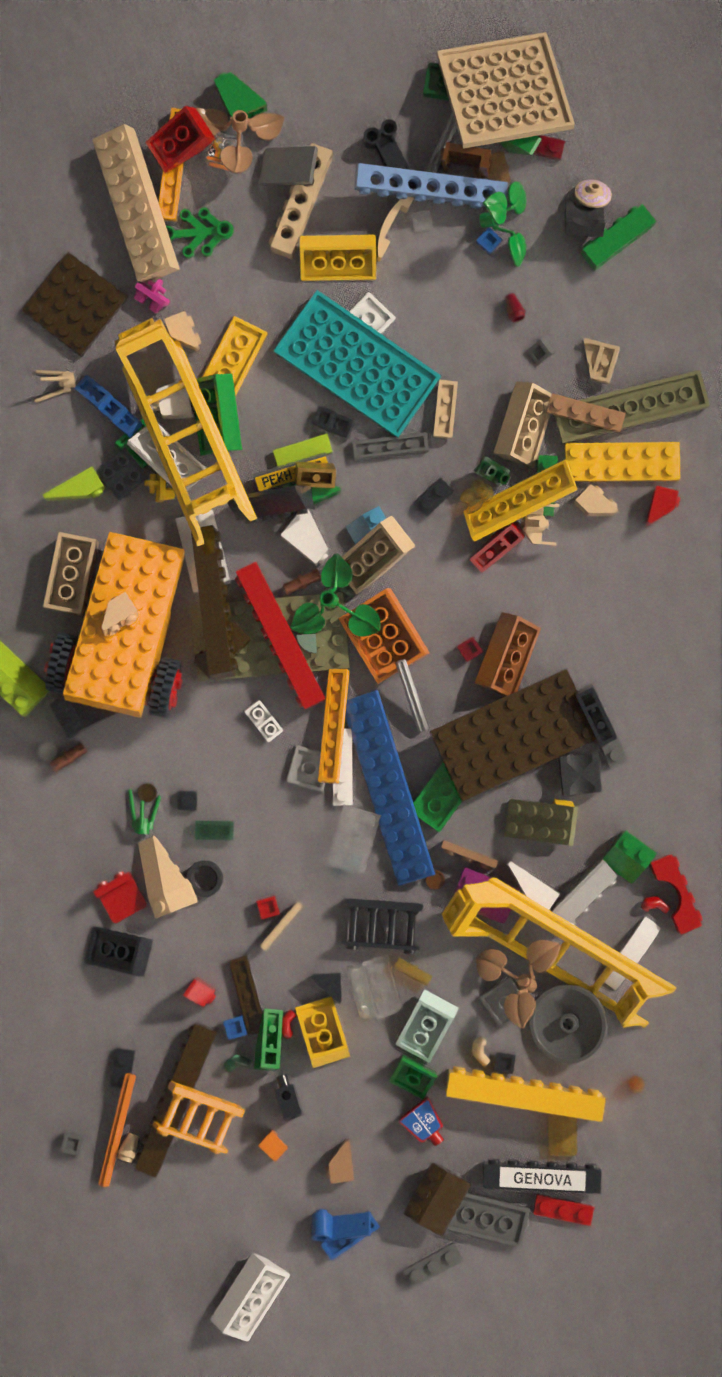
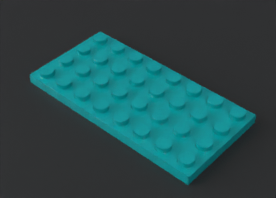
[274,290,442,438]

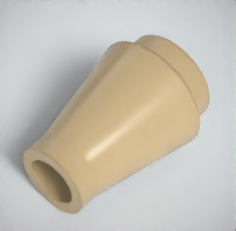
[117,1132,139,1163]

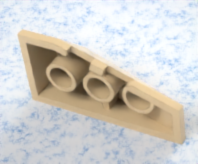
[138,836,198,918]

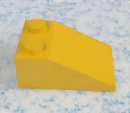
[295,996,350,1068]

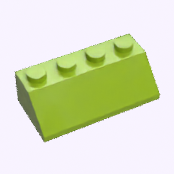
[0,640,50,717]

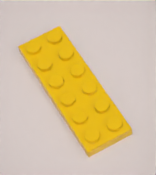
[565,442,680,482]
[463,460,578,542]

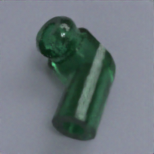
[224,1054,253,1073]

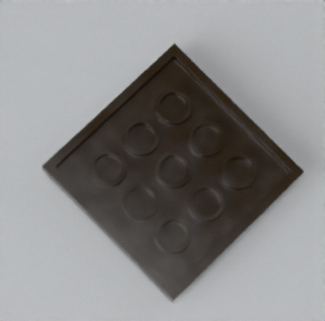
[22,252,128,357]

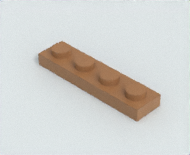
[546,393,626,433]

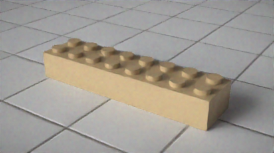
[92,124,180,284]

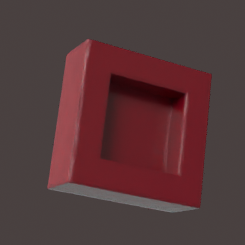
[456,636,483,662]

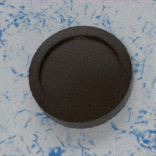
[138,783,157,802]

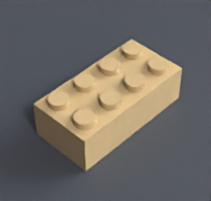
[342,516,415,594]
[43,532,99,617]

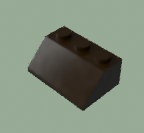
[403,1162,472,1236]

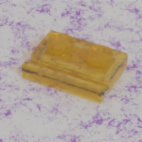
[548,1115,577,1156]

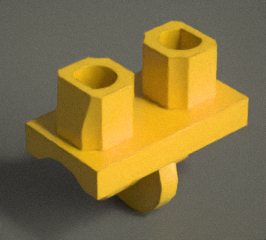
[144,472,175,503]

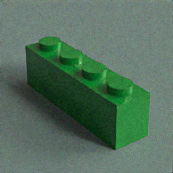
[581,204,656,272]

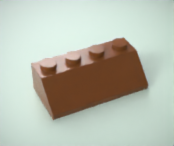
[475,612,541,696]

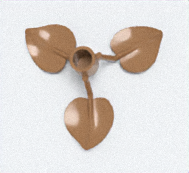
[196,108,285,174]
[476,940,560,1028]

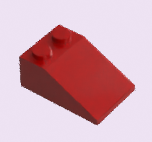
[145,106,216,173]

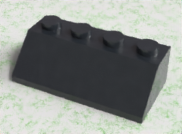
[227,485,314,524]

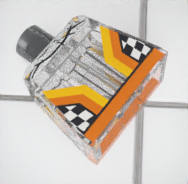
[205,125,244,174]

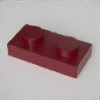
[533,135,566,161]

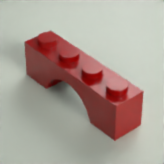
[649,854,703,935]

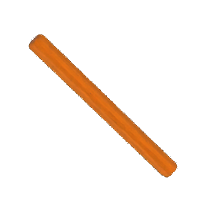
[98,1073,136,1187]

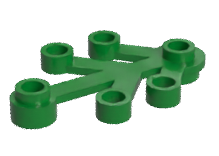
[166,207,234,259]

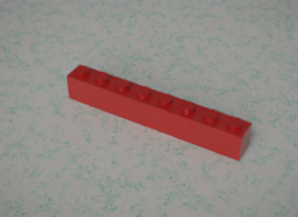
[235,561,326,710]

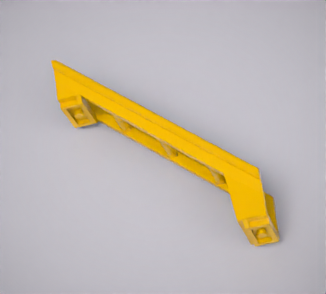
[114,318,257,546]
[442,878,677,1028]

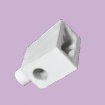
[150,380,194,419]

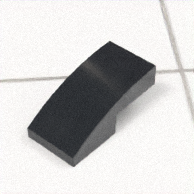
[312,406,356,439]

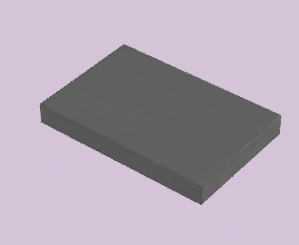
[259,146,318,186]

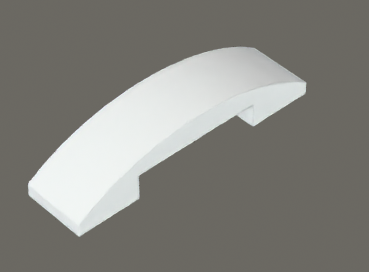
[605,916,661,990]

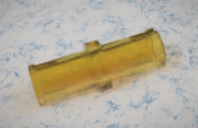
[393,957,433,986]

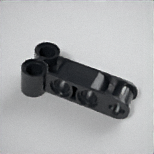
[363,119,416,189]

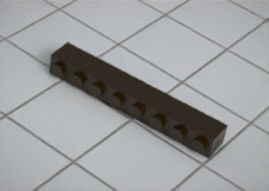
[191,525,238,680]
[134,1022,218,1178]

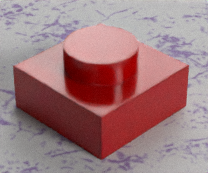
[256,896,280,920]

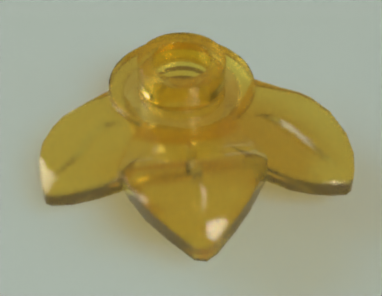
[460,479,494,514]

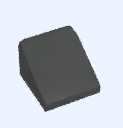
[527,338,555,366]

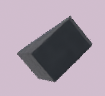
[310,972,342,1003]

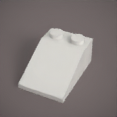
[506,861,559,910]

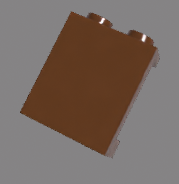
[440,142,492,180]

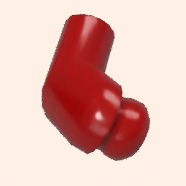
[641,896,671,914]
[281,1009,297,1039]

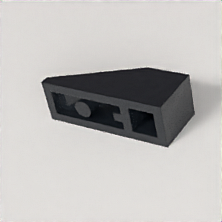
[575,683,618,747]

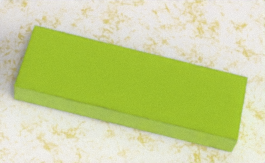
[273,434,333,466]

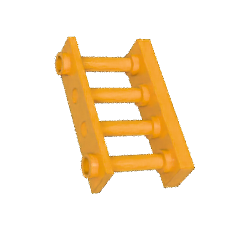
[152,1081,245,1154]

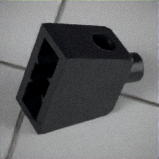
[275,1074,305,1121]

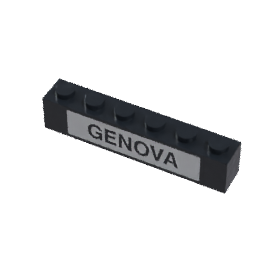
[482,1158,602,1194]

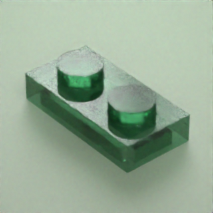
[195,820,234,841]

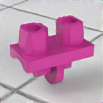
[134,279,170,313]

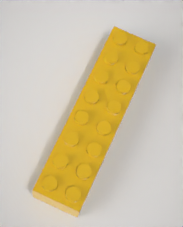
[445,1066,606,1122]

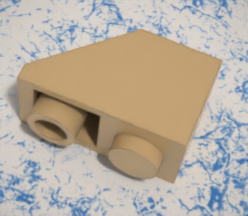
[164,311,201,351]
[574,484,619,516]
[102,592,139,636]

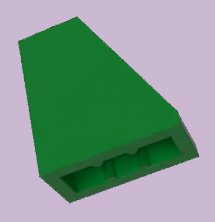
[214,72,268,118]

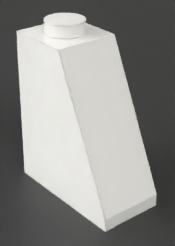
[281,510,329,566]

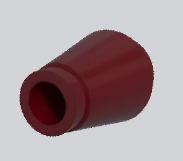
[504,293,526,323]

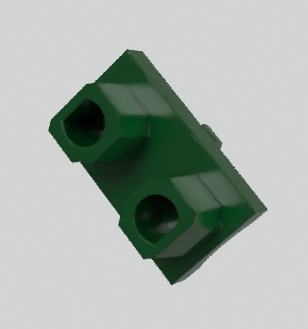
[474,455,511,487]

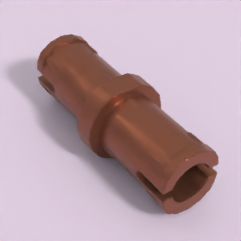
[282,569,321,595]
[49,742,88,773]

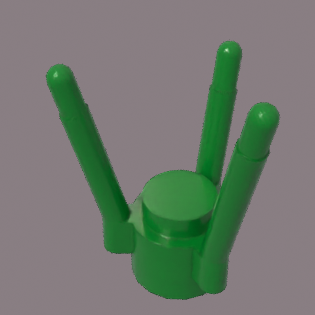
[128,789,161,834]

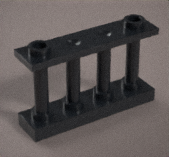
[342,898,423,954]

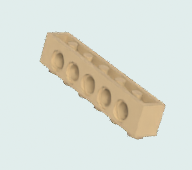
[269,143,333,260]

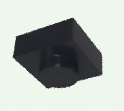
[177,791,198,811]
[493,1051,516,1074]

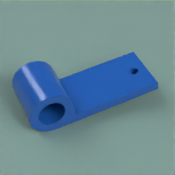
[311,1209,371,1241]

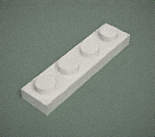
[333,729,353,806]

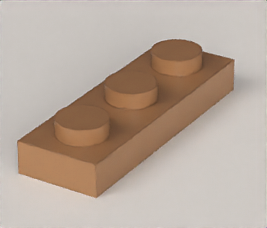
[441,840,498,870]

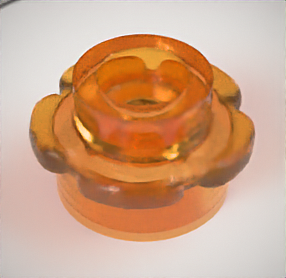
[628,1075,645,1094]

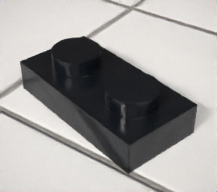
[414,477,454,518]
[109,1047,136,1088]

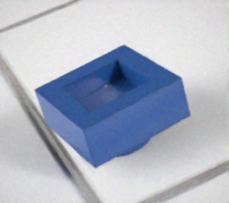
[476,227,503,255]
[223,1015,247,1040]

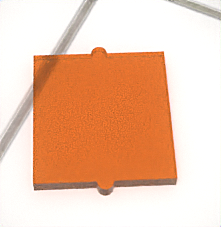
[473,152,511,183]

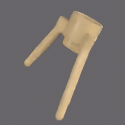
[34,370,75,403]

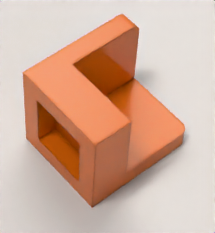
[258,1129,288,1162]

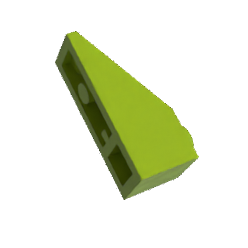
[43,466,106,501]

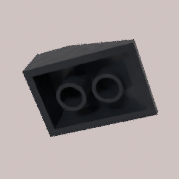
[49,696,118,739]
[85,926,153,977]

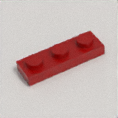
[533,1194,595,1226]

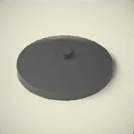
[530,984,608,1063]

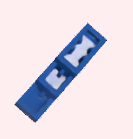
[74,375,143,438]

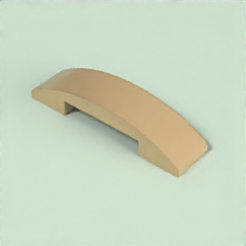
[376,196,414,262]

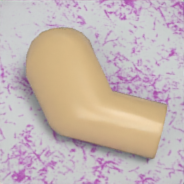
[472,1037,491,1067]

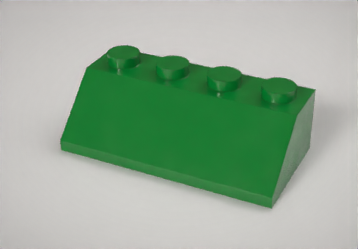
[194,374,242,456]

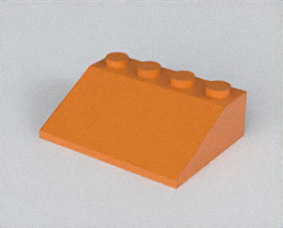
[338,588,430,684]

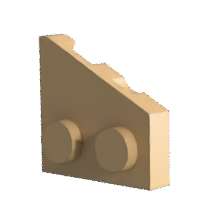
[584,338,620,384]

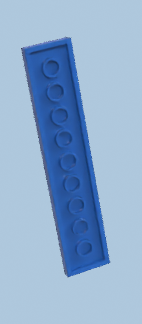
[345,690,435,886]

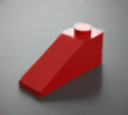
[469,521,525,573]

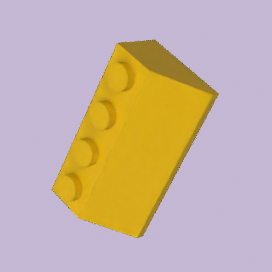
[300,235,376,281]

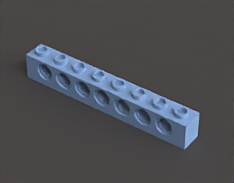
[354,163,508,209]

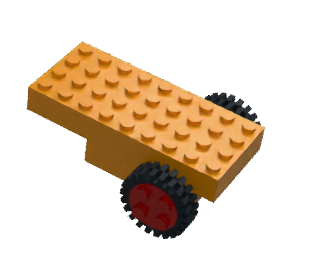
[44,532,185,719]

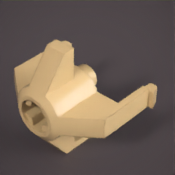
[521,503,559,547]

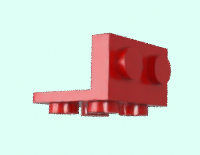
[93,871,147,923]

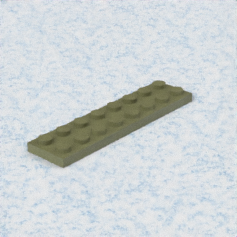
[554,370,710,444]

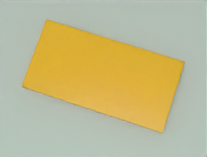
[202,316,268,397]

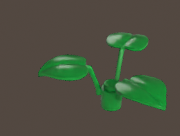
[479,181,527,268]
[290,553,381,637]

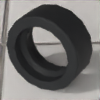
[186,861,223,897]

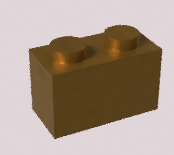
[294,462,336,488]

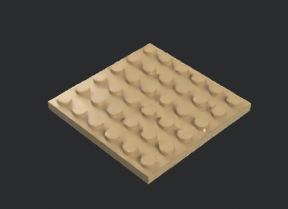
[437,32,575,149]

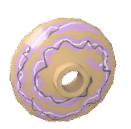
[574,179,612,208]

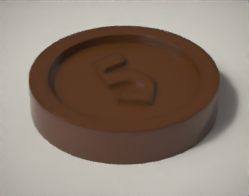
[426,870,445,890]

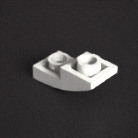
[244,699,284,743]

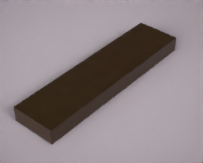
[228,955,262,1036]

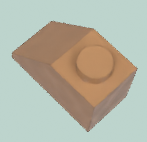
[325,1139,354,1183]

